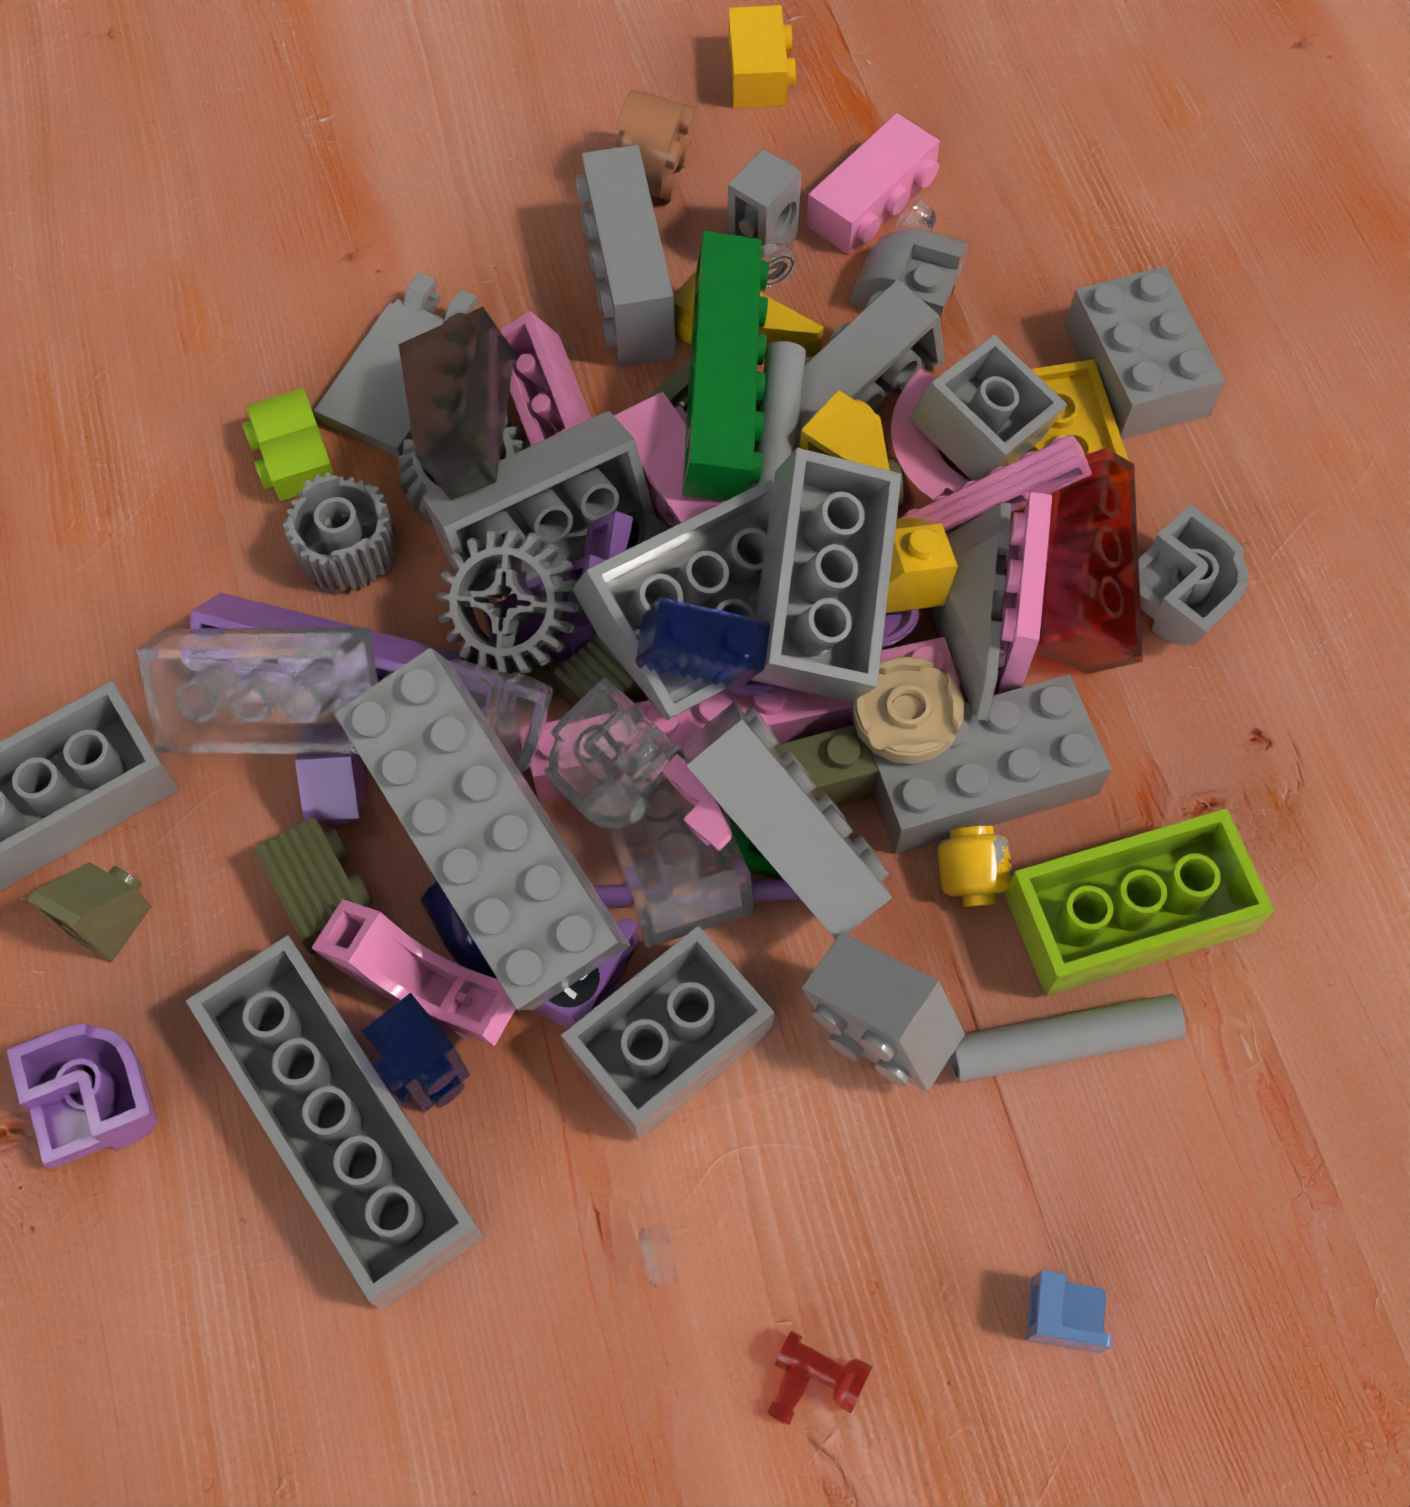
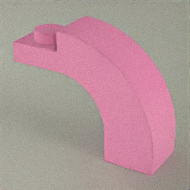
[887,369,970,511]
[312,899,516,1046]

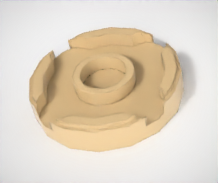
[852,656,964,764]

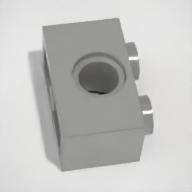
[727,149,802,267]

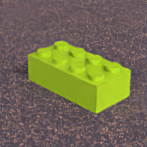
[1004,808,1274,997]

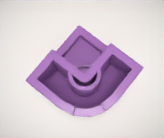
[6,1023,158,1169]

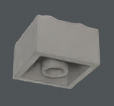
[909,335,1068,481]
[801,932,965,1092]

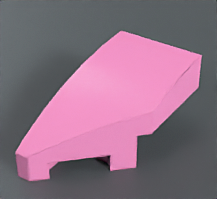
[661,754,732,851]

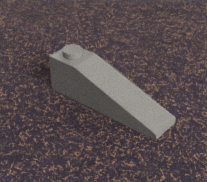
[930,502,1011,721]

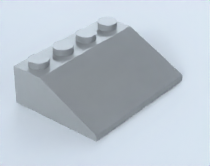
[572,479,773,721]

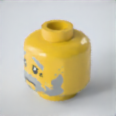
[938,826,1013,908]

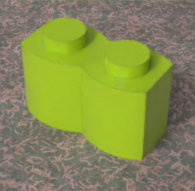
[242,387,335,502]

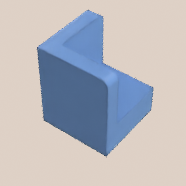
[1026,1270,1112,1353]

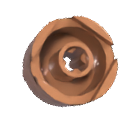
[611,90,696,201]

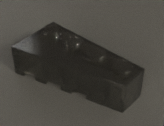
[398,306,515,500]

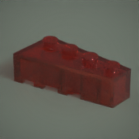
[1035,448,1143,674]

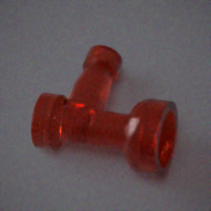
[767,1330,873,1425]

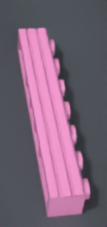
[902,435,1092,535]

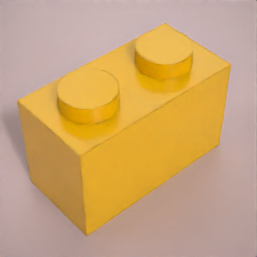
[728,5,796,108]

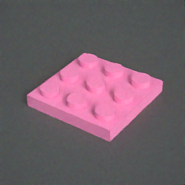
[993,492,1052,696]

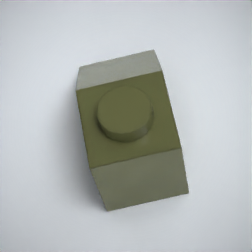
[27,862,152,962]

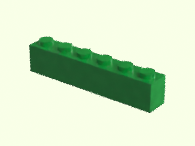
[682,230,769,501]

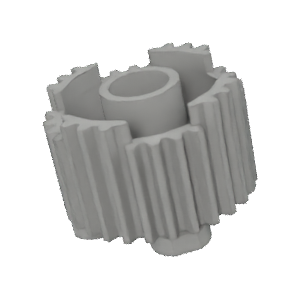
[283,472,397,595]

